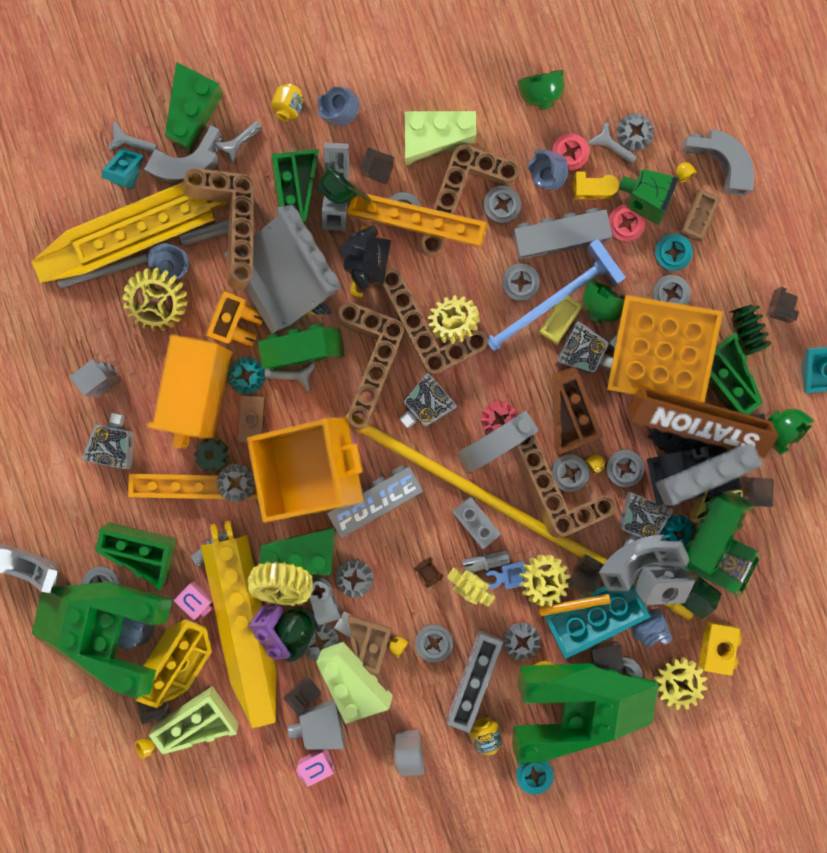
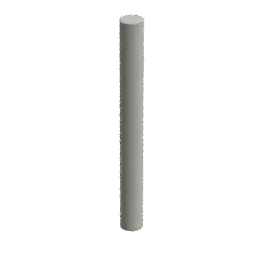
[57,253,148,289]

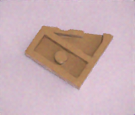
[347,615,392,675]

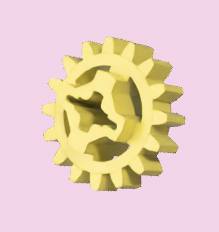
[428,295,480,344]
[519,555,570,606]
[447,567,496,607]
[654,657,707,710]

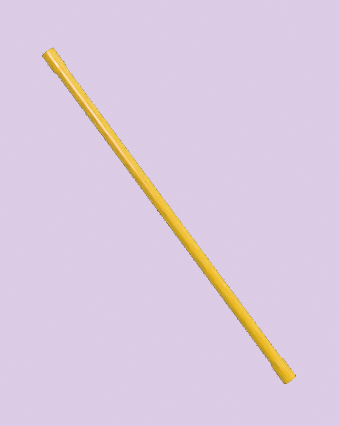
[345,412,695,620]

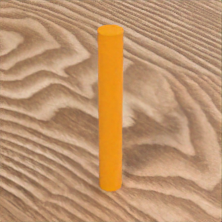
[539,594,611,616]

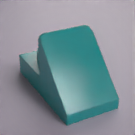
[102,148,144,189]

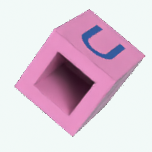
[174,581,213,620]
[296,749,335,787]

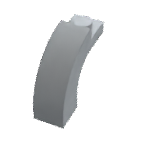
[144,125,223,185]
[681,129,754,196]
[322,143,350,231]
[456,411,539,474]
[599,535,690,591]
[0,544,58,593]

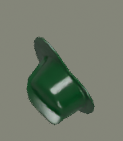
[317,162,371,204]
[276,607,316,662]

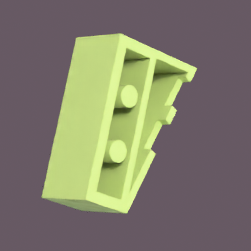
[405,111,476,166]
[316,642,393,724]
[149,686,239,754]

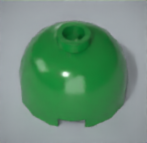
[517,70,565,110]
[582,280,625,323]
[767,408,815,455]

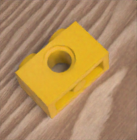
[698,620,742,676]

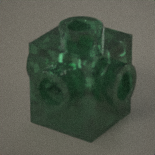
[193,438,231,472]

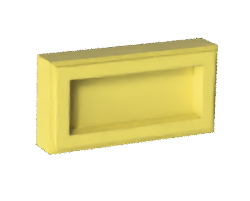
[537,296,583,345]

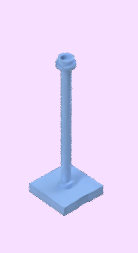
[487,238,626,351]

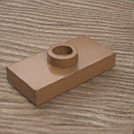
[680,189,721,242]
[238,396,265,443]

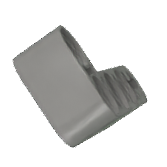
[395,729,425,777]

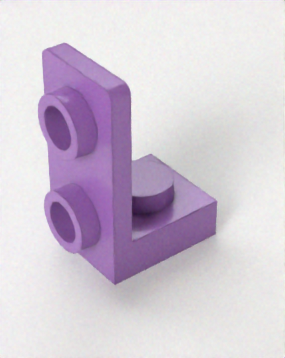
[249,604,291,659]

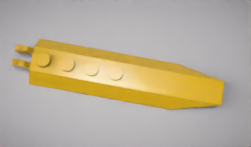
[31,181,228,283]
[201,520,277,728]

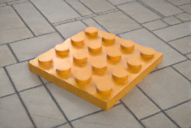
[607,295,723,403]

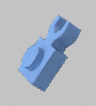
[486,561,526,589]

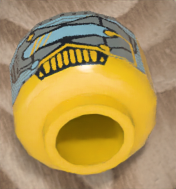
[271,84,305,121]
[469,718,503,756]

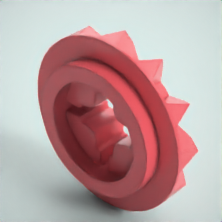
[552,133,589,171]
[609,204,645,242]
[481,401,518,434]

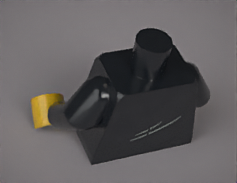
[340,226,391,298]

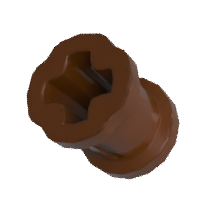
[413,557,444,588]

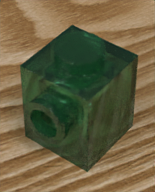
[680,576,722,620]

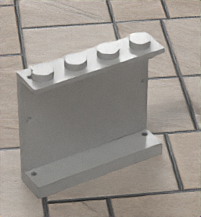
[224,205,341,334]

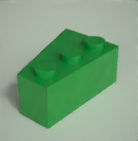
[165,62,223,154]
[271,149,319,225]
[258,324,345,370]
[708,333,763,415]
[685,492,756,574]
[95,522,177,591]
[259,527,336,575]

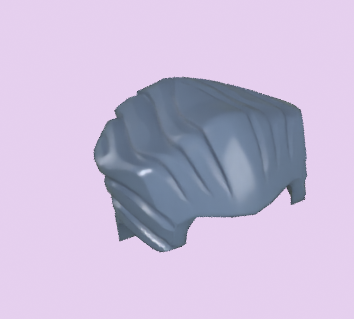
[318,87,360,126]
[528,149,569,190]
[148,243,189,280]
[631,609,672,647]
[118,617,155,650]

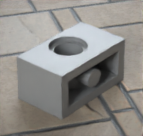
[69,359,120,398]
[452,496,501,549]
[634,566,695,605]

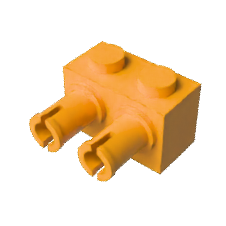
[205,290,263,348]

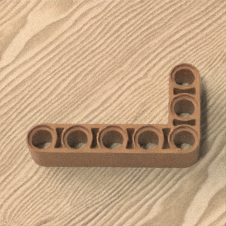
[421,144,519,258]
[182,168,254,291]
[382,268,488,375]
[339,302,404,431]
[511,434,616,538]

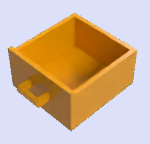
[147,335,233,448]
[247,418,364,523]

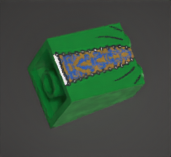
[684,531,762,597]

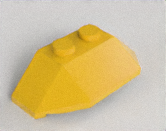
[135,619,212,708]

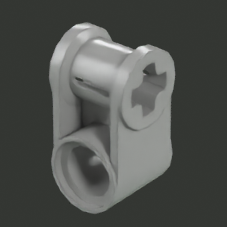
[310,577,341,626]

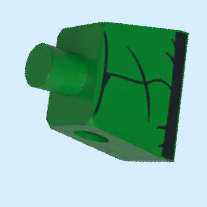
[619,169,679,225]

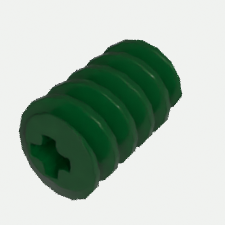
[729,304,772,356]

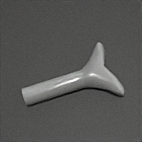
[108,121,158,153]
[216,121,262,164]
[588,123,637,165]
[265,362,314,392]

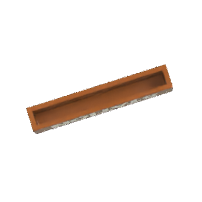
[628,385,778,458]

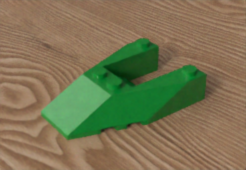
[31,582,173,698]
[512,664,659,763]

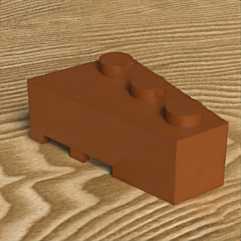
[552,366,603,454]

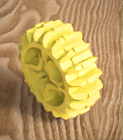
[122,268,188,332]
[248,562,313,606]

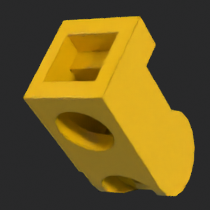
[573,172,619,200]

